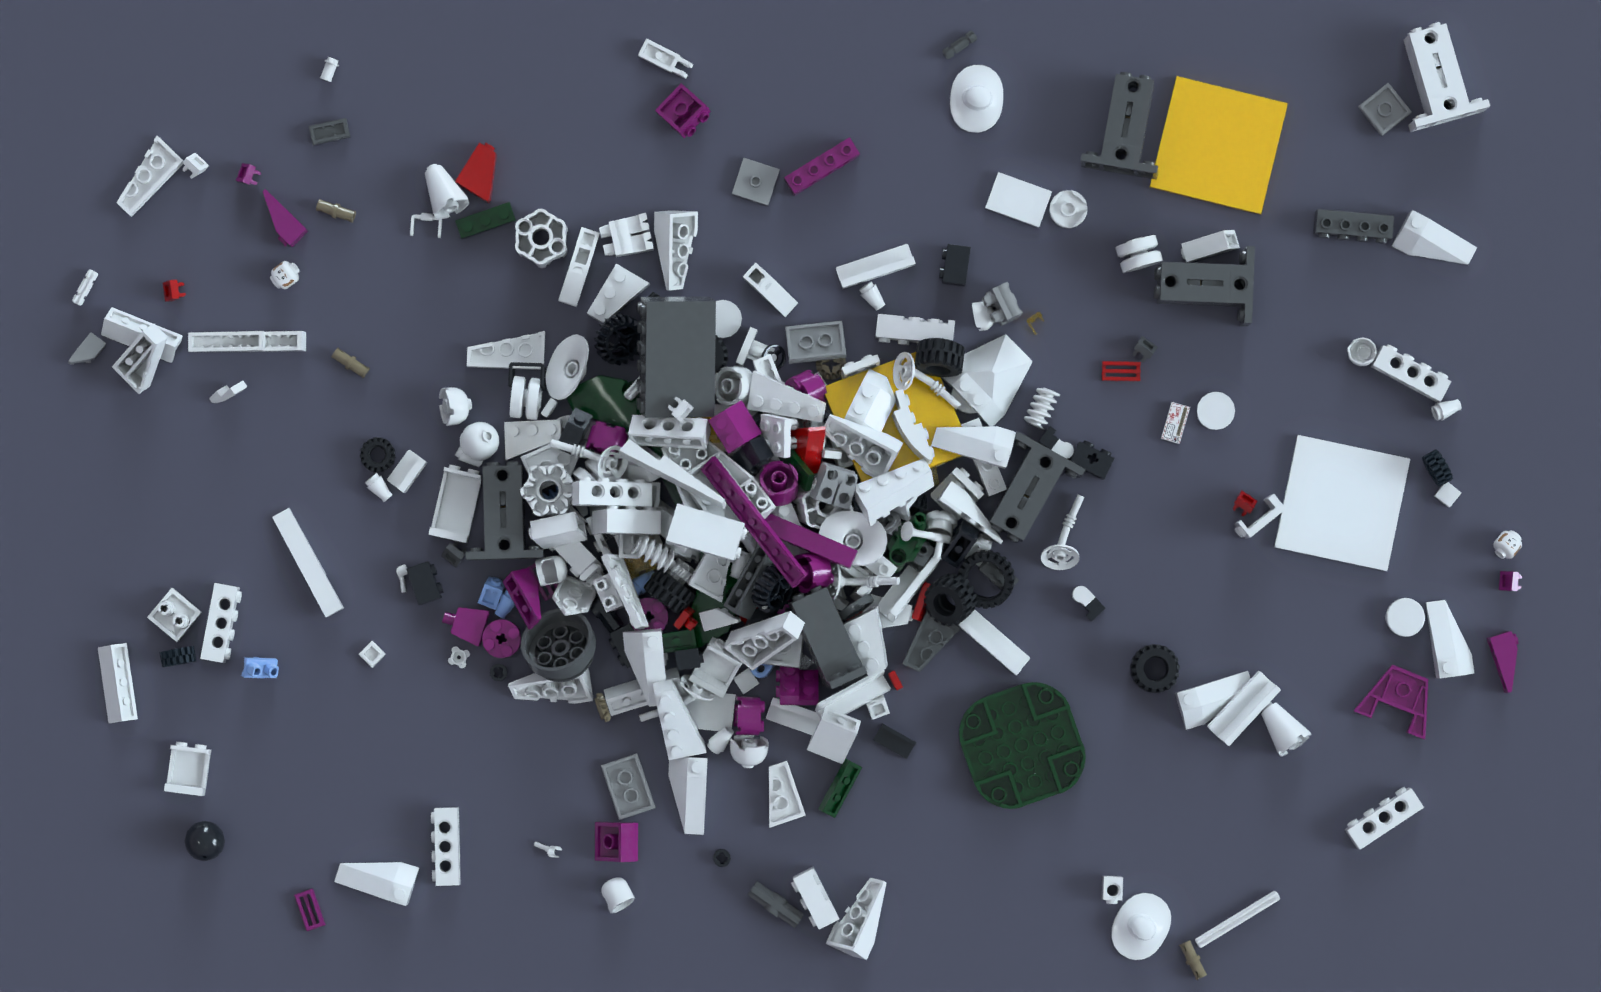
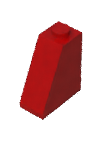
[455,142,497,203]
[791,426,826,474]

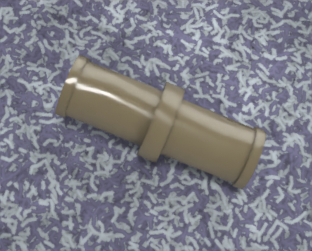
[316,199,356,223]
[331,347,370,378]
[1179,940,1207,980]

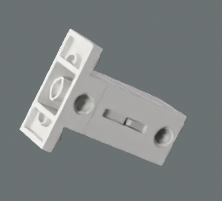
[1403,22,1490,132]

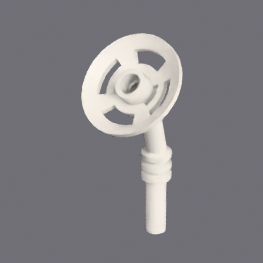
[893,352,961,409]
[550,439,628,482]
[1041,494,1084,570]
[827,562,900,600]
[639,675,715,722]

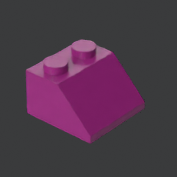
[708,400,762,454]
[595,822,638,862]

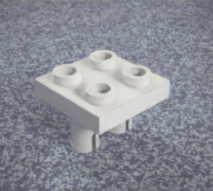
[760,414,797,458]
[147,588,202,642]

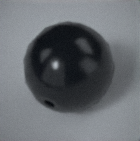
[184,821,225,861]

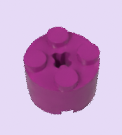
[785,370,827,402]
[585,421,629,460]
[759,461,798,506]
[794,552,834,593]
[632,598,669,631]
[482,619,522,658]
[734,696,765,735]

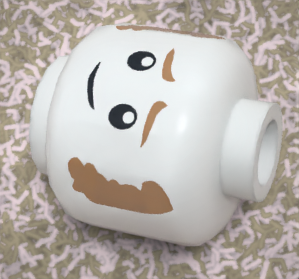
[270,261,300,289]
[1493,530,1522,559]

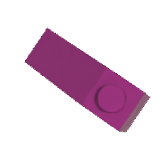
[263,189,308,247]
[503,568,541,630]
[1486,631,1519,693]

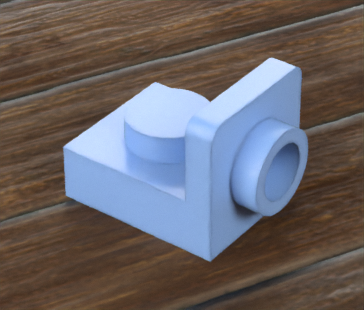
[478,577,505,610]

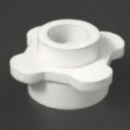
[448,646,470,668]

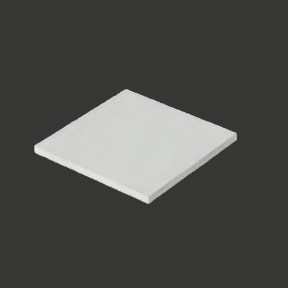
[1274,435,1410,571]

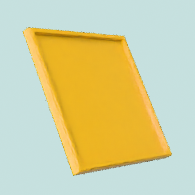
[1149,76,1288,215]
[824,352,962,482]

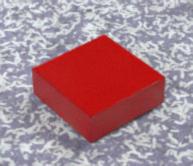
[888,670,903,690]

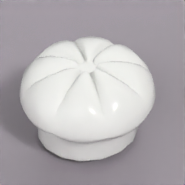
[925,510,957,538]

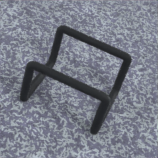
[508,362,546,391]

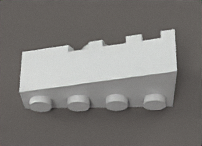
[875,314,955,345]
[854,458,934,526]
[724,611,805,671]
[653,679,707,760]

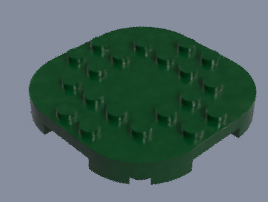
[959,682,1086,809]

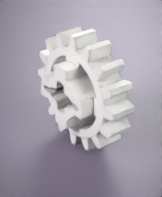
[667,557,695,585]

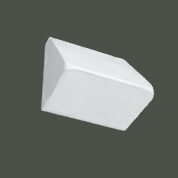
[866,695,890,720]

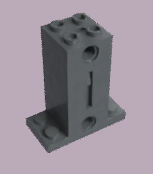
[1081,72,1158,180]
[1154,246,1255,326]
[989,432,1086,543]
[465,462,545,561]
[788,585,867,689]

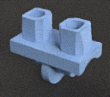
[241,657,279,678]

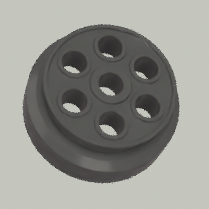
[521,608,596,682]

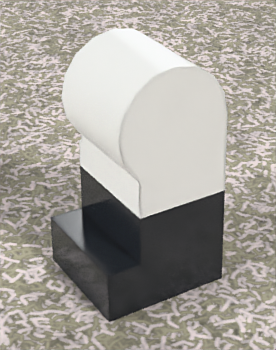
[1038,426,1074,459]
[1072,586,1106,621]

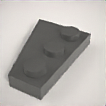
[902,612,961,672]

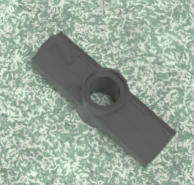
[748,881,804,928]

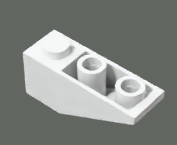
[743,263,798,317]

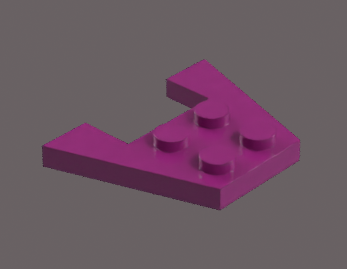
[1353,665,1428,740]

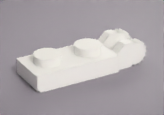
[638,38,693,79]

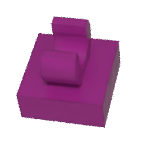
[236,163,261,185]
[1499,571,1522,591]

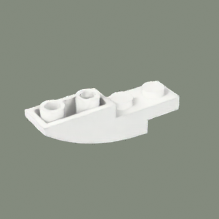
[558,227,600,307]
[892,389,935,464]

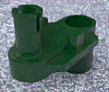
[886,512,926,574]

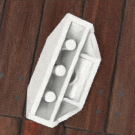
[844,369,897,431]

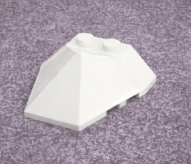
[941,334,1033,427]

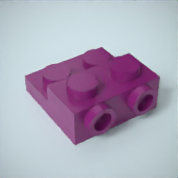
[655,83,711,139]
[776,666,819,705]

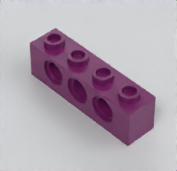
[784,137,860,196]

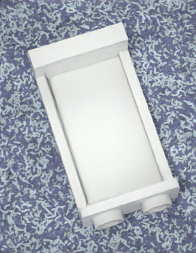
[429,464,483,543]
[666,503,747,563]

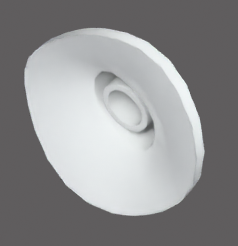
[950,65,1003,133]
[546,334,589,400]
[819,511,887,566]
[1111,893,1171,960]

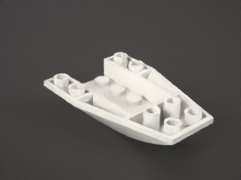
[661,441,776,533]

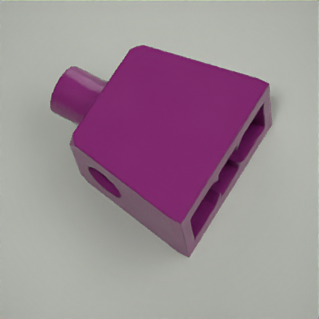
[442,607,490,646]

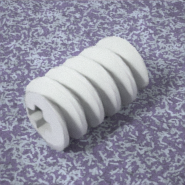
[1024,387,1060,430]
[631,535,675,573]

